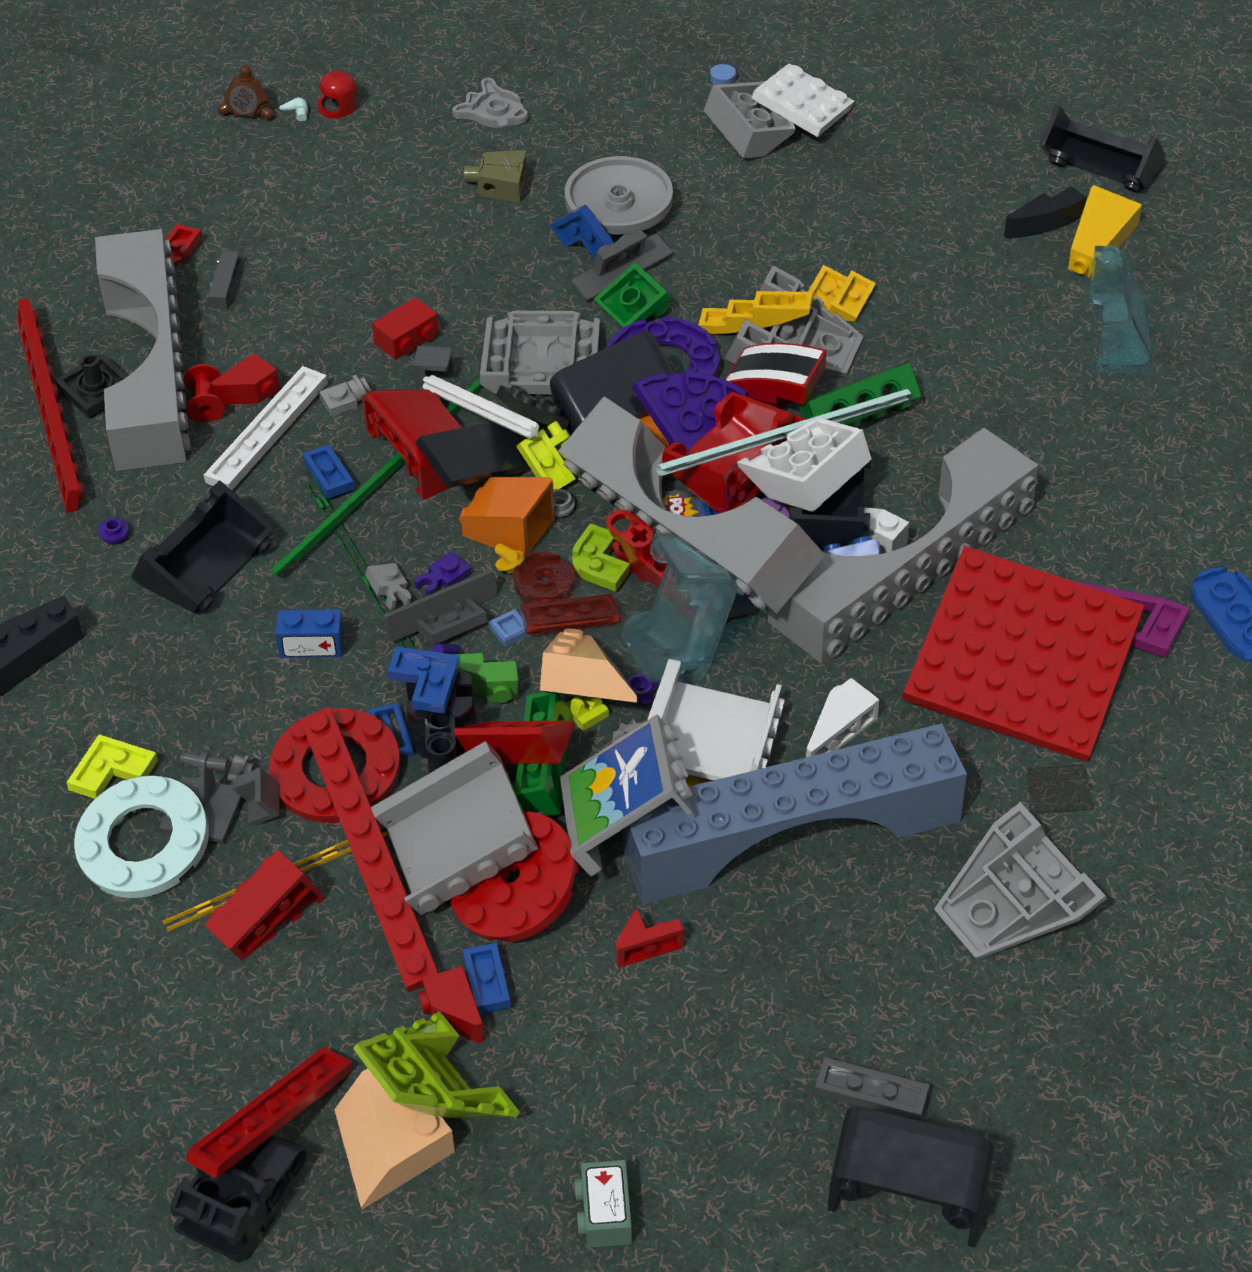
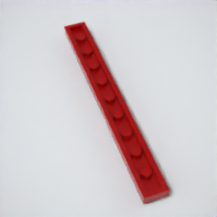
[17,299,84,513]
[300,706,439,992]

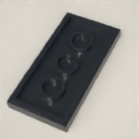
[416,422,531,488]

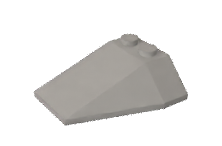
[934,802,1107,959]

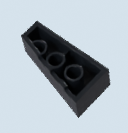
[0,595,83,696]

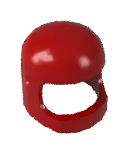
[318,70,357,119]

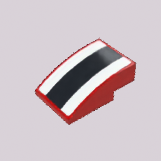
[725,343,827,405]

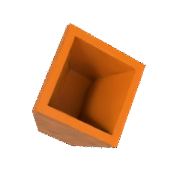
[459,477,555,560]

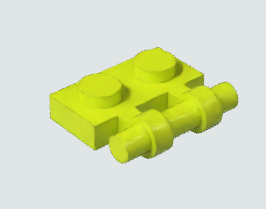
[516,421,581,490]

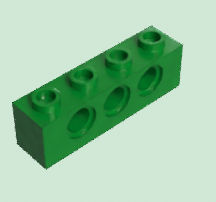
[798,363,921,427]
[515,691,572,816]

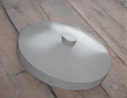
[565,156,673,234]

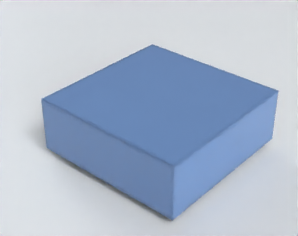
[488,609,532,647]

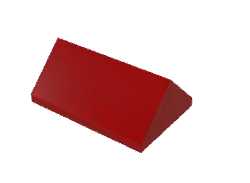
[454,720,574,764]

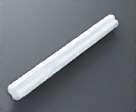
[422,375,540,439]

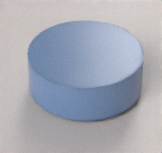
[710,64,736,85]

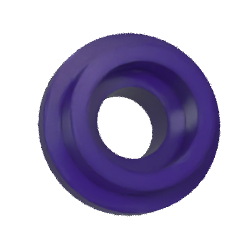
[98,518,129,545]

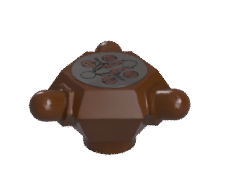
[217,65,274,120]

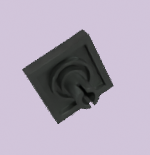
[54,353,127,418]
[496,384,569,441]

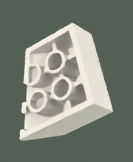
[737,417,871,512]

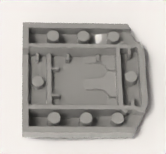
[480,310,600,396]

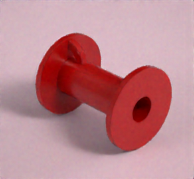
[183,364,225,423]

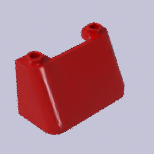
[362,389,462,500]
[662,392,792,514]

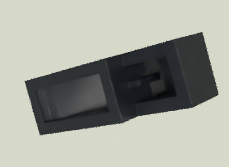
[1004,186,1087,239]

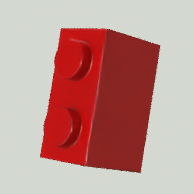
[372,297,439,360]

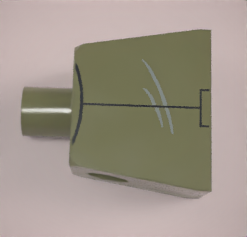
[464,150,527,203]

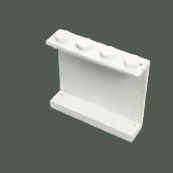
[648,659,785,780]

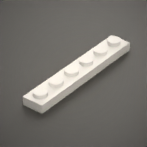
[204,366,328,490]

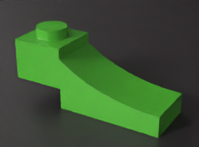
[455,653,518,703]

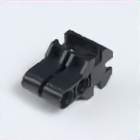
[406,667,475,773]
[170,1135,307,1263]

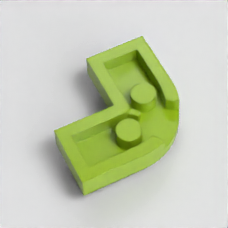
[572,523,630,592]

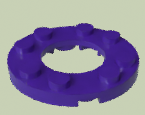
[607,317,720,377]

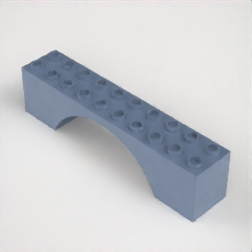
[622,723,967,904]

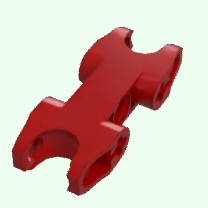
[606,509,725,633]

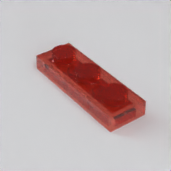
[520,594,619,635]

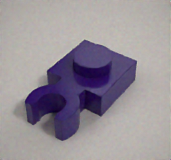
[415,551,472,596]

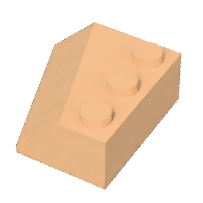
[540,629,637,702]

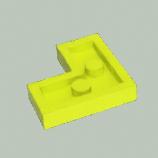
[66,735,158,799]

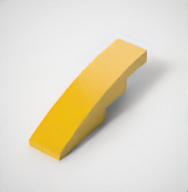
[698,291,813,334]

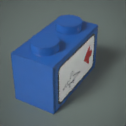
[275,609,344,658]

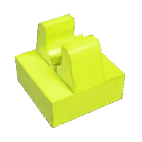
[566,695,609,731]

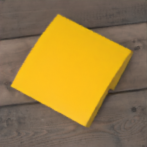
[808,265,876,321]

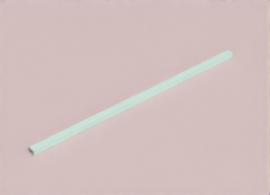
[656,389,911,476]

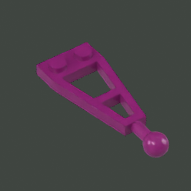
[1070,580,1190,658]

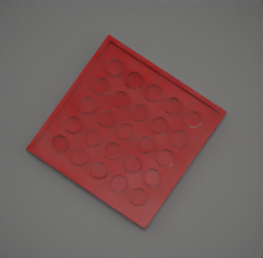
[902,546,1145,762]

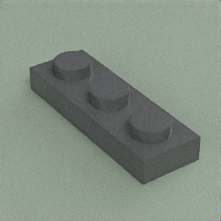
[814,1057,930,1121]

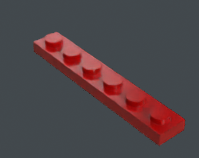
[186,1047,353,1179]

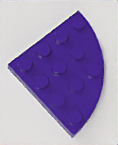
[631,372,750,451]

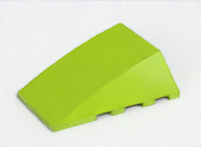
[353,1012,520,1118]

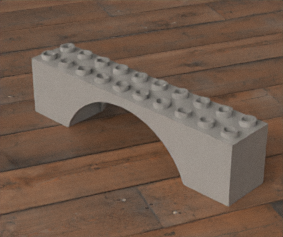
[95,229,191,471]
[558,397,825,614]
[768,428,1039,663]

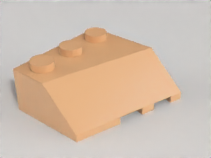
[334,1068,455,1210]

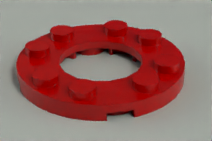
[269,708,401,823]

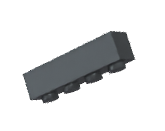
[207,251,241,309]

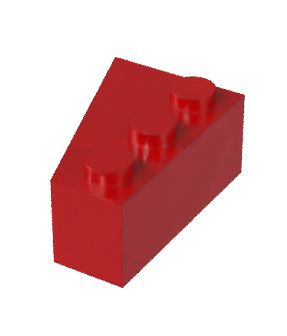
[204,849,326,961]

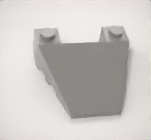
[724,266,863,376]

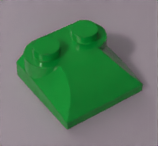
[594,262,671,328]

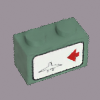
[574,1160,632,1248]

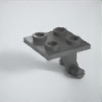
[159,751,243,843]

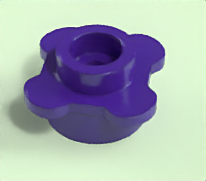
[626,674,657,706]

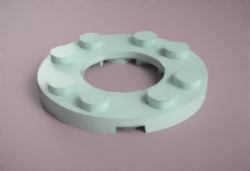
[74,776,209,898]

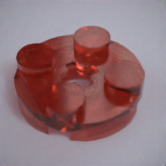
[513,552,575,606]

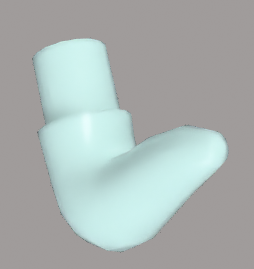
[280,97,308,121]

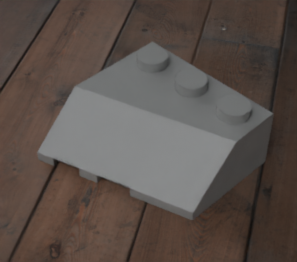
[704,81,796,159]

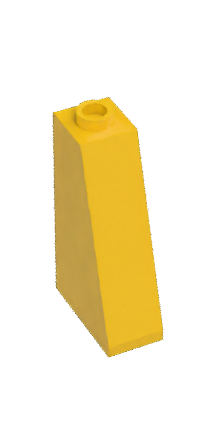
[1068,185,1142,279]

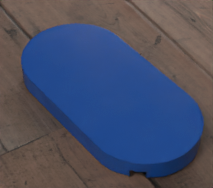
[1191,567,1252,662]

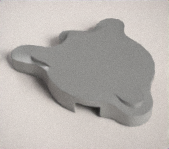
[452,78,528,127]

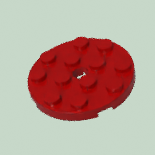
[450,812,579,942]

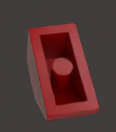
[210,353,280,405]
[418,966,484,1043]

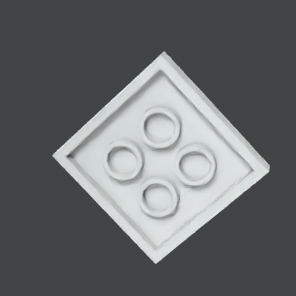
[751,64,854,137]

